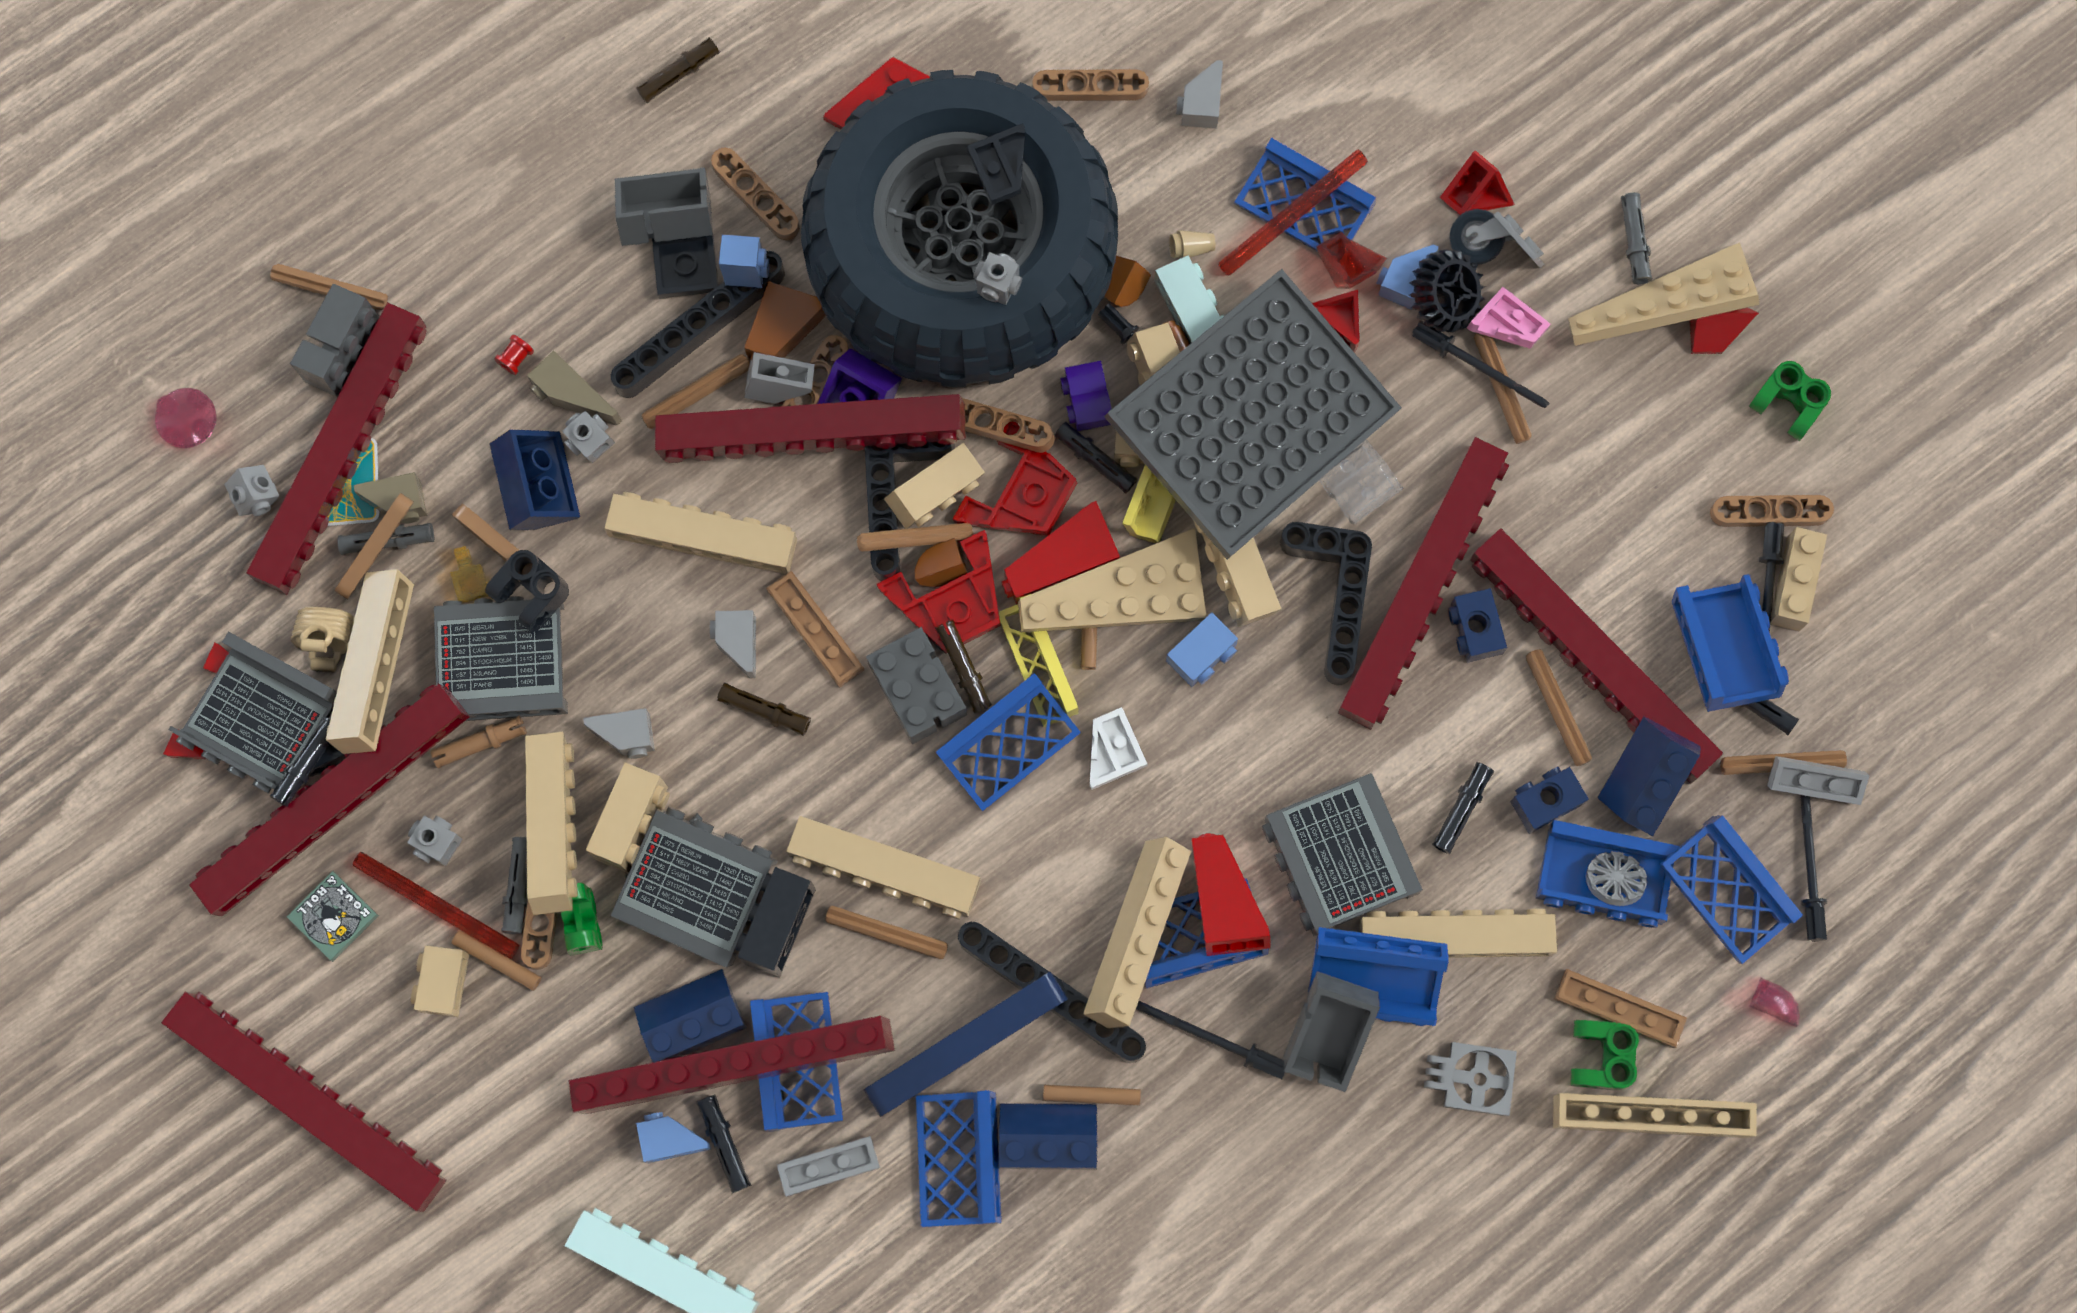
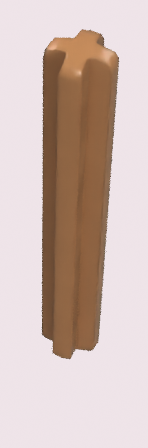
[270,264,388,311]
[1474,333,1532,444]
[641,354,750,429]
[856,523,973,552]
[1526,649,1592,766]
[1720,750,1847,775]
[825,906,948,959]

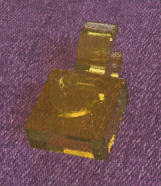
[450,546,488,603]

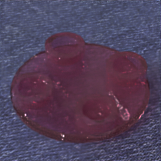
[155,388,217,448]

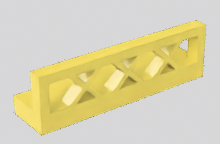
[1122,465,1176,543]
[999,594,1078,727]

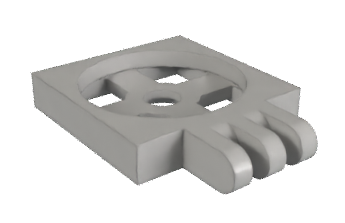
[1424,1042,1517,1117]

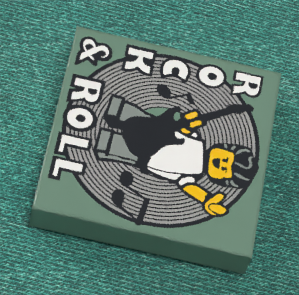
[287,871,379,961]

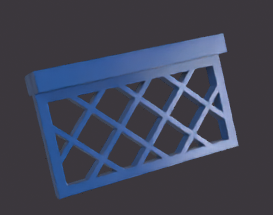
[1234,138,1376,264]
[936,673,1081,811]
[1659,815,1803,964]
[1145,878,1269,989]
[750,992,843,1132]
[916,1090,1002,1227]

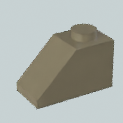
[354,472,427,524]

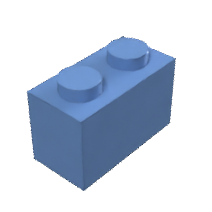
[719,235,769,288]
[1166,613,1238,687]

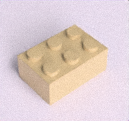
[586,762,670,873]

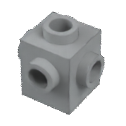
[973,252,1022,305]
[562,411,615,463]
[224,465,279,516]
[407,816,463,866]

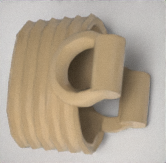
[291,607,354,672]

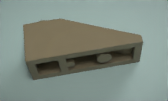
[527,351,622,425]

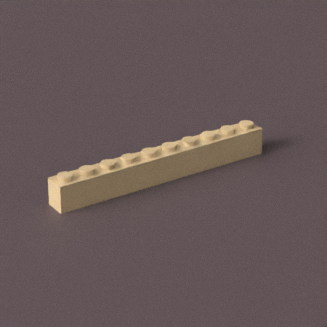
[1127,323,1281,627]

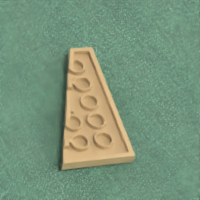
[1568,242,1759,346]
[1018,528,1206,632]

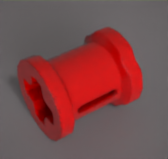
[494,334,534,375]

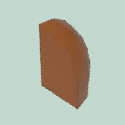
[1105,255,1151,307]
[915,538,968,587]

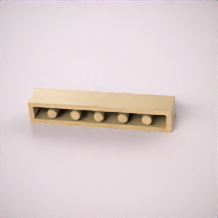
[604,492,797,574]
[326,569,414,754]
[525,732,578,915]
[786,816,981,919]
[1083,837,1191,1028]
[1359,909,1557,958]
[1553,1093,1757,1138]

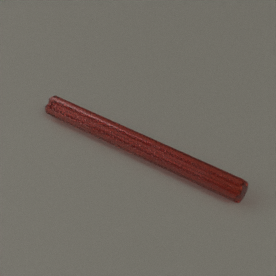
[1218,149,1368,276]
[352,852,520,959]

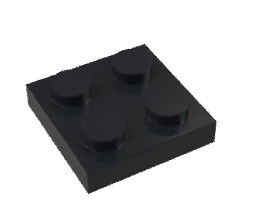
[652,235,719,299]

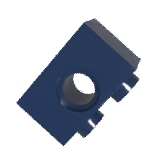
[1448,588,1507,663]
[1510,766,1589,834]

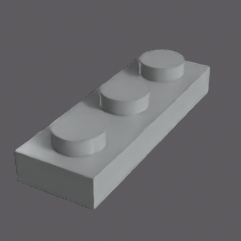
[1767,756,1869,805]
[777,1136,880,1197]

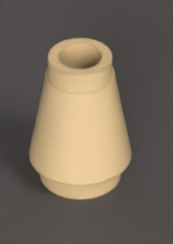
[1169,230,1216,259]

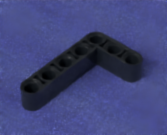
[865,442,955,581]
[1280,522,1372,685]

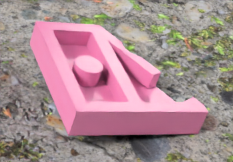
[1467,287,1551,349]

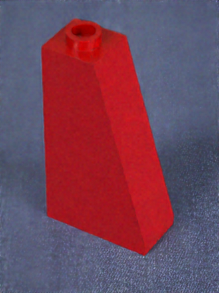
[1001,501,1120,605]
[1191,833,1271,956]

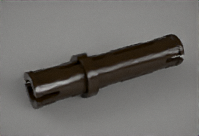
[636,37,720,104]
[935,619,992,713]
[717,683,811,736]

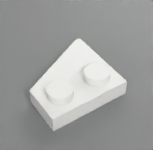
[1090,707,1147,790]

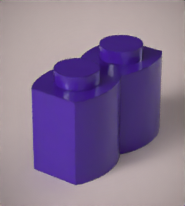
[1060,361,1112,431]

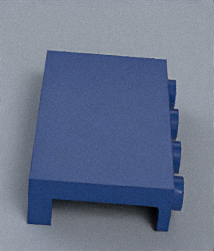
[1671,574,1789,712]
[1536,820,1680,928]
[1308,927,1449,1026]

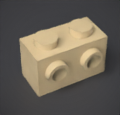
[411,946,469,1017]

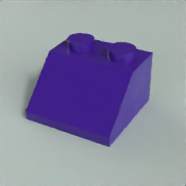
[818,348,902,404]

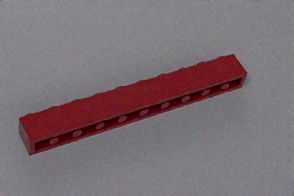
[246,302,427,595]
[655,394,965,463]
[1338,437,1509,730]
[1470,528,1724,784]
[189,684,470,916]
[161,991,447,1213]
[568,1015,895,1115]

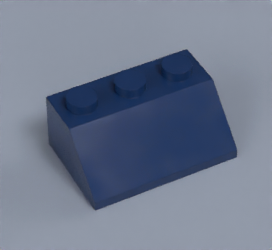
[489,429,580,530]
[1597,716,1701,836]
[634,969,747,1062]
[999,1103,1097,1170]

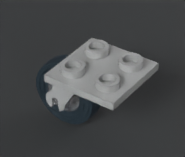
[1449,209,1544,268]

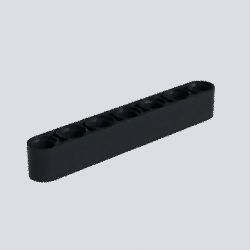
[611,251,785,398]
[958,922,1146,1063]

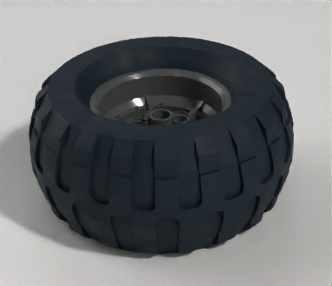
[801,70,1118,388]

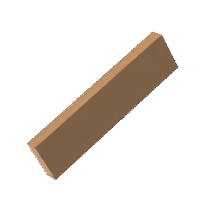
[766,571,865,688]
[1554,969,1687,1048]

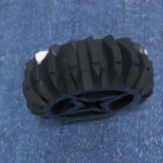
[1408,249,1486,333]

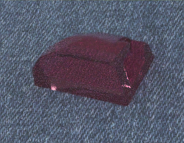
[1749,977,1800,1027]

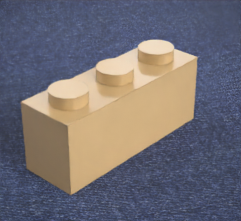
[884,443,985,529]
[1770,527,1827,631]

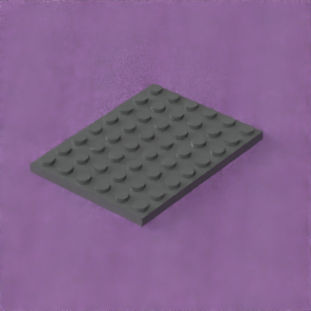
[1104,269,1402,560]

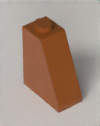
[744,282,826,362]

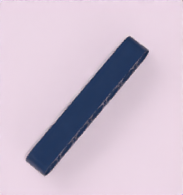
[863,971,1068,1117]

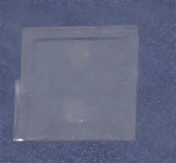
[1319,439,1404,524]

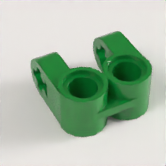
[1749,361,1831,442]
[561,883,603,956]
[1570,1020,1639,1091]

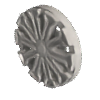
[1586,851,1647,906]

